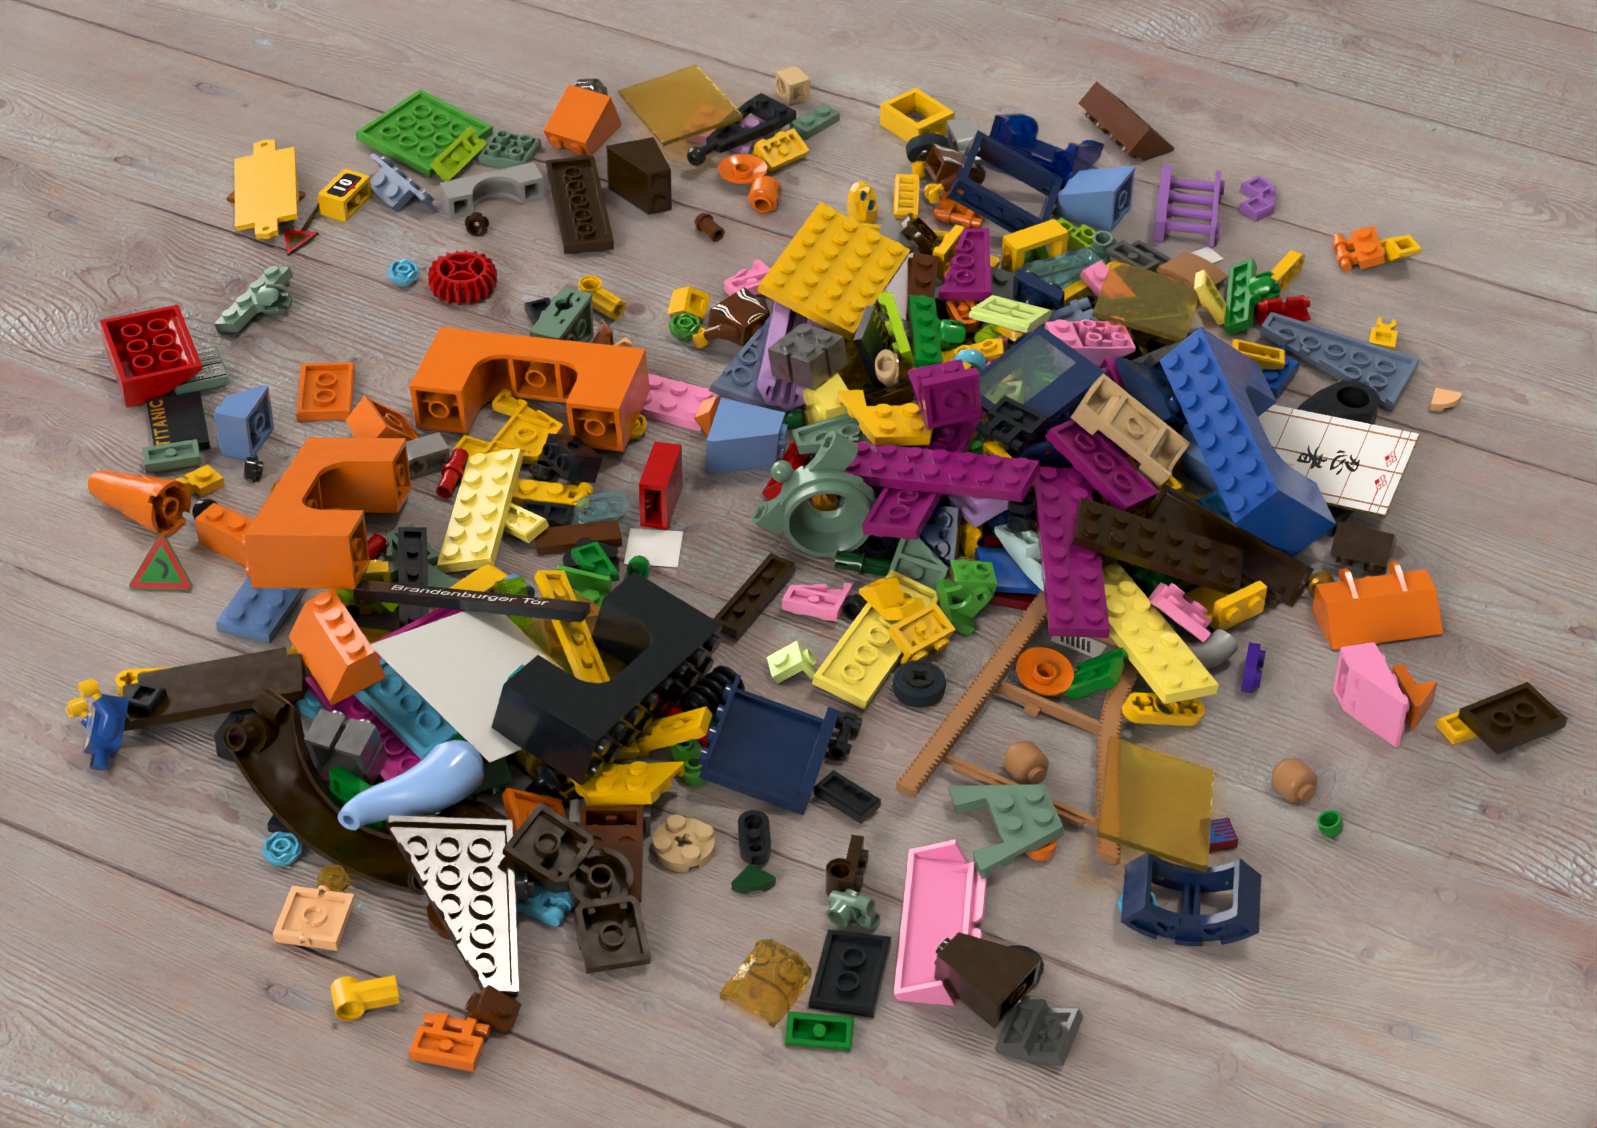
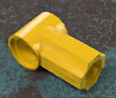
[579,275,626,321]
[330,975,400,1021]

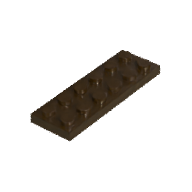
[546,156,614,254]
[1072,497,1243,595]

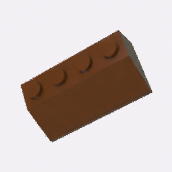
[1078,81,1175,161]
[878,252,939,346]

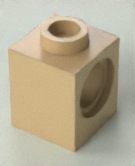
[776,66,810,105]

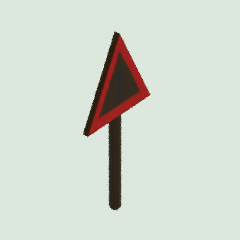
[284,203,320,256]

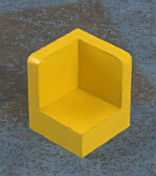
[668,286,710,320]

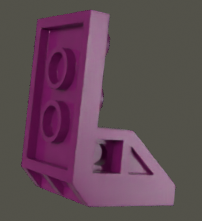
[908,359,983,430]

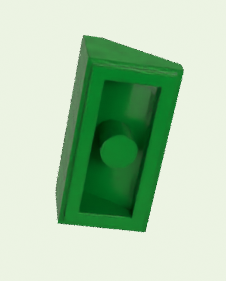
[785,1011,855,1051]

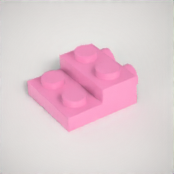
[1148,582,1212,643]

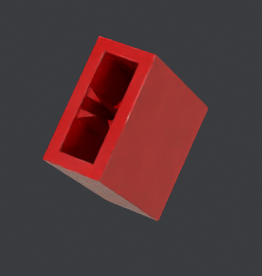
[639,441,683,530]

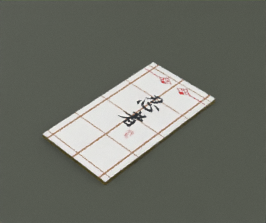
[1258,405,1419,518]

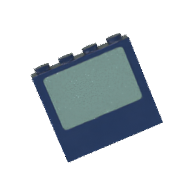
[978,325,1107,446]

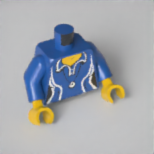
[66,679,129,771]

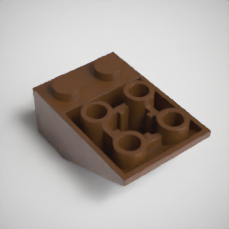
[579,806,644,902]

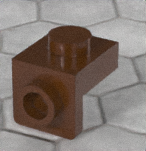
[464,984,522,1035]

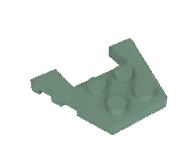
[948,784,1064,879]

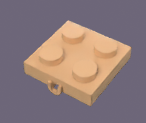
[273,885,355,951]

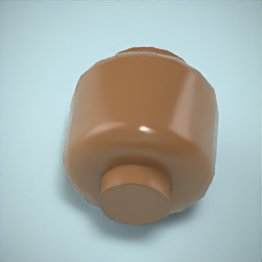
[1003,741,1049,785]
[1272,758,1318,803]

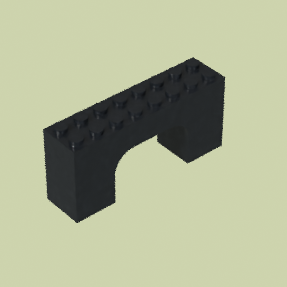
[491,572,723,786]

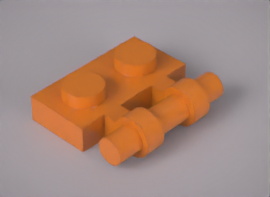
[933,190,986,229]
[1332,225,1386,271]
[409,1012,491,1072]

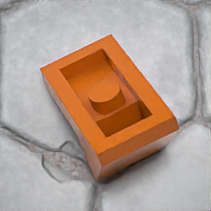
[1391,664,1437,728]

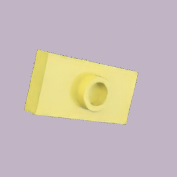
[1194,270,1226,326]
[504,503,549,543]

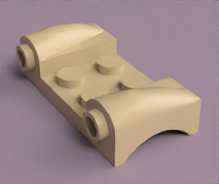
[1071,373,1190,488]

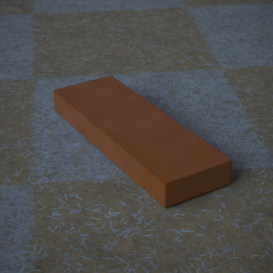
[535,519,622,555]

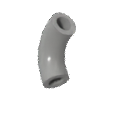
[1183,629,1238,669]

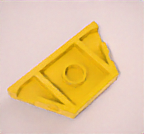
[566,761,685,806]

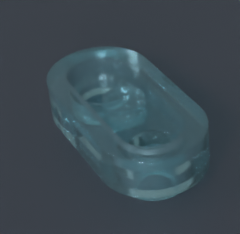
[573,491,629,524]

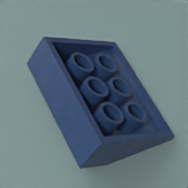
[1114,357,1189,434]

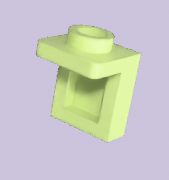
[767,641,816,684]

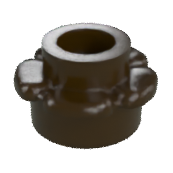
[465,212,489,236]

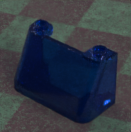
[989,113,1104,190]

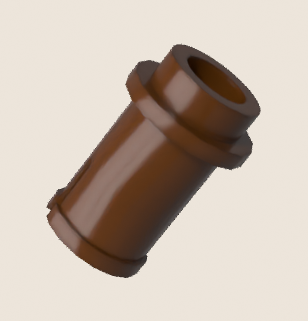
[695,213,725,242]

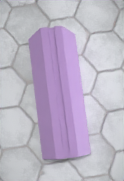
[757,301,824,411]

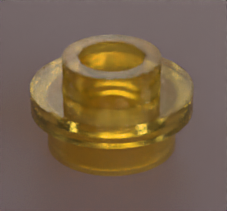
[317,864,350,893]

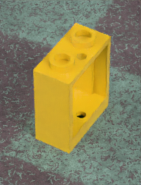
[880,88,954,143]
[1001,219,1069,281]

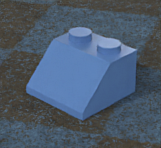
[214,385,274,460]

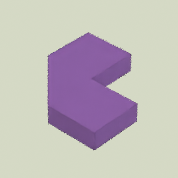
[1239,175,1276,222]

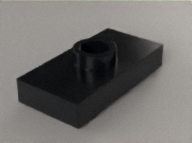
[813,770,881,824]

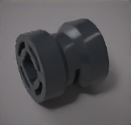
[1006,494,1036,532]

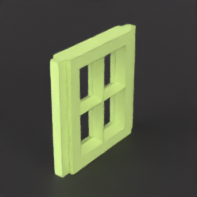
[968,295,1052,333]

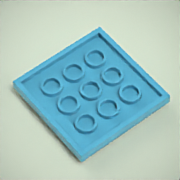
[354,618,460,760]

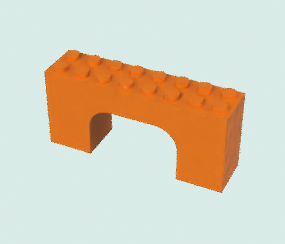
[409,327,650,452]
[242,437,412,589]

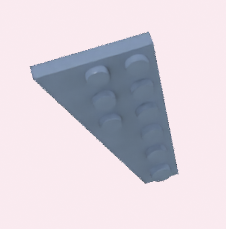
[1260,312,1419,411]
[709,314,788,416]

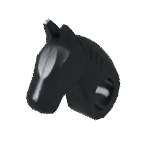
[1297,380,1380,425]

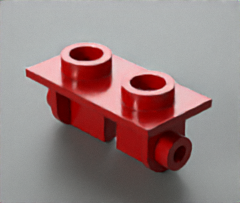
[1254,295,1311,325]

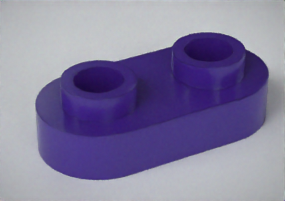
[1241,642,1266,693]

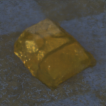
[720,939,812,1028]

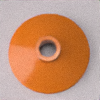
[718,154,767,184]
[1016,647,1074,696]

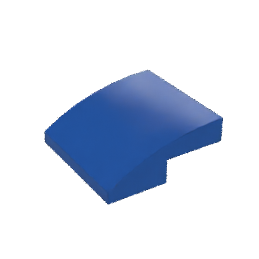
[974,547,1041,594]

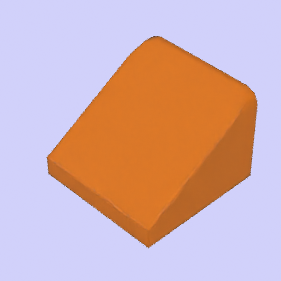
[694,396,719,436]

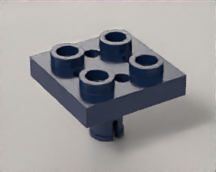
[1013,268,1065,310]
[919,506,962,564]

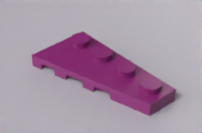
[939,229,991,301]

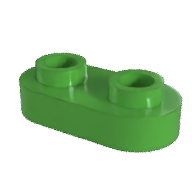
[669,739,707,786]

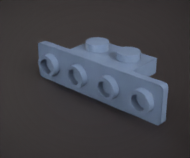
[370,153,438,213]

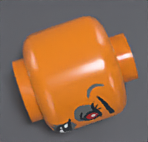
[748,176,783,213]

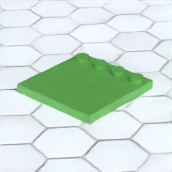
[356,89,493,178]

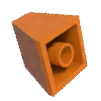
[543,84,622,156]

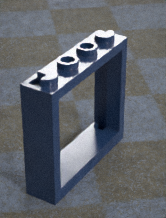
[948,130,1063,233]

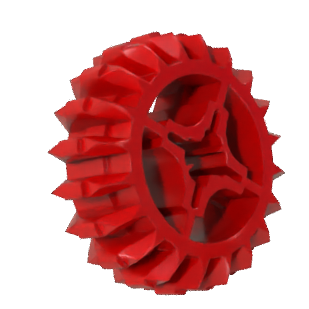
[428,250,497,306]

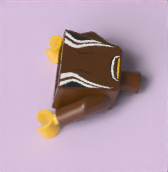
[911,143,986,203]
[692,287,770,348]

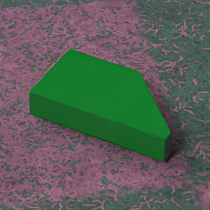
[571,542,619,582]

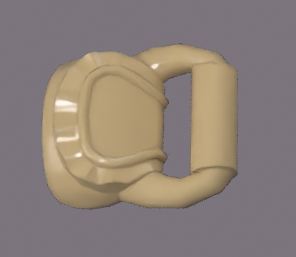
[875,349,900,387]

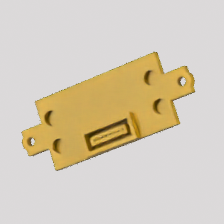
[234,139,299,239]

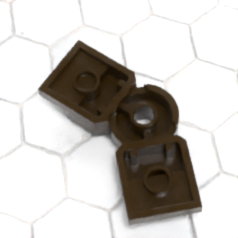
[503,802,651,974]

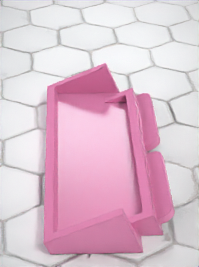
[894,839,987,1006]

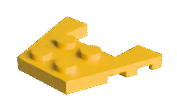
[453,389,564,464]
[838,390,935,446]

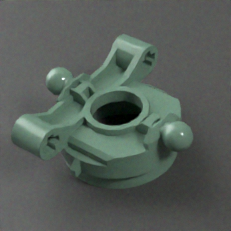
[752,431,875,557]

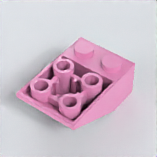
[1045,319,1136,376]
[1333,642,1409,747]

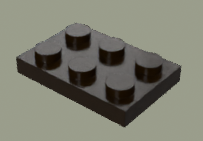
[1458,682,1568,755]

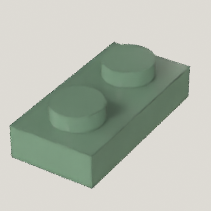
[790,103,840,140]
[142,439,201,473]

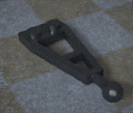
[687,93,796,166]

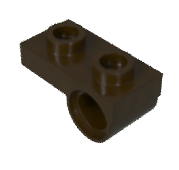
[825,835,869,897]

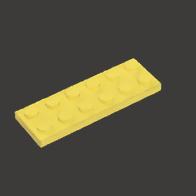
[437,448,524,573]
[812,569,940,709]

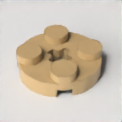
[652,814,715,872]

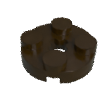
[900,213,940,255]

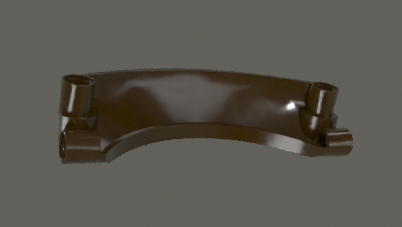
[222,688,425,895]

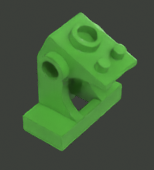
[936,559,997,636]

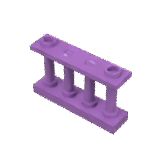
[1153,165,1225,248]

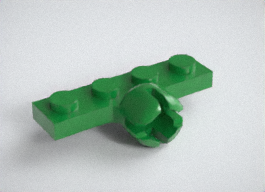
[1224,258,1281,335]
[907,295,966,368]

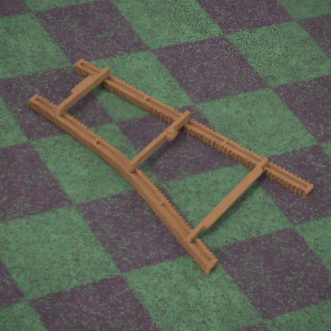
[896,591,1166,865]

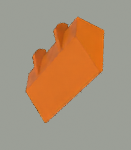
[1312,561,1443,650]

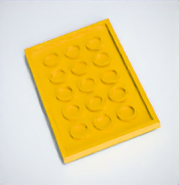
[757,202,910,341]

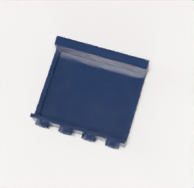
[697,674,839,815]

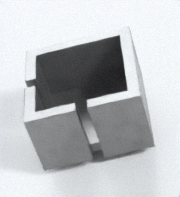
[768,323,848,390]
[304,709,388,786]

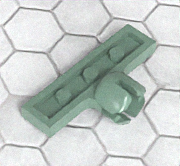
[214,266,293,332]

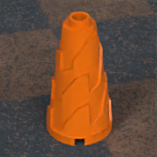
[88,469,191,536]

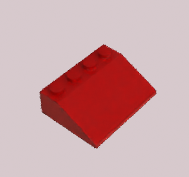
[100,305,203,408]

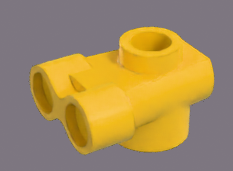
[959,516,983,558]

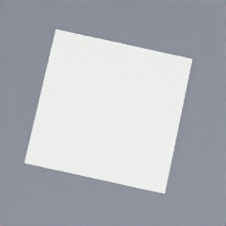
[370,611,563,763]

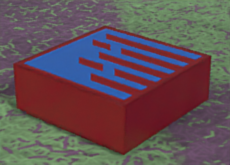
[1198,818,1238,852]

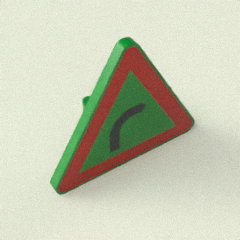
[129,534,193,591]

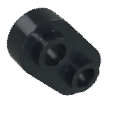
[738,810,771,865]

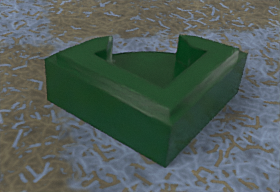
[731,863,776,894]

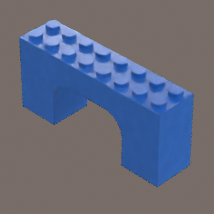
[1160,327,1336,557]

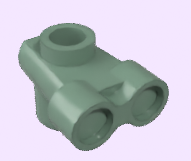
[1079,231,1116,268]
[826,889,880,930]

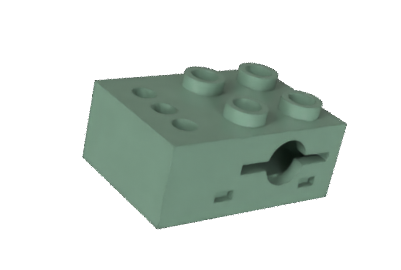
[530,287,594,343]

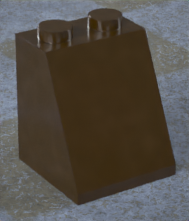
[606,137,672,215]
[934,932,1041,1028]

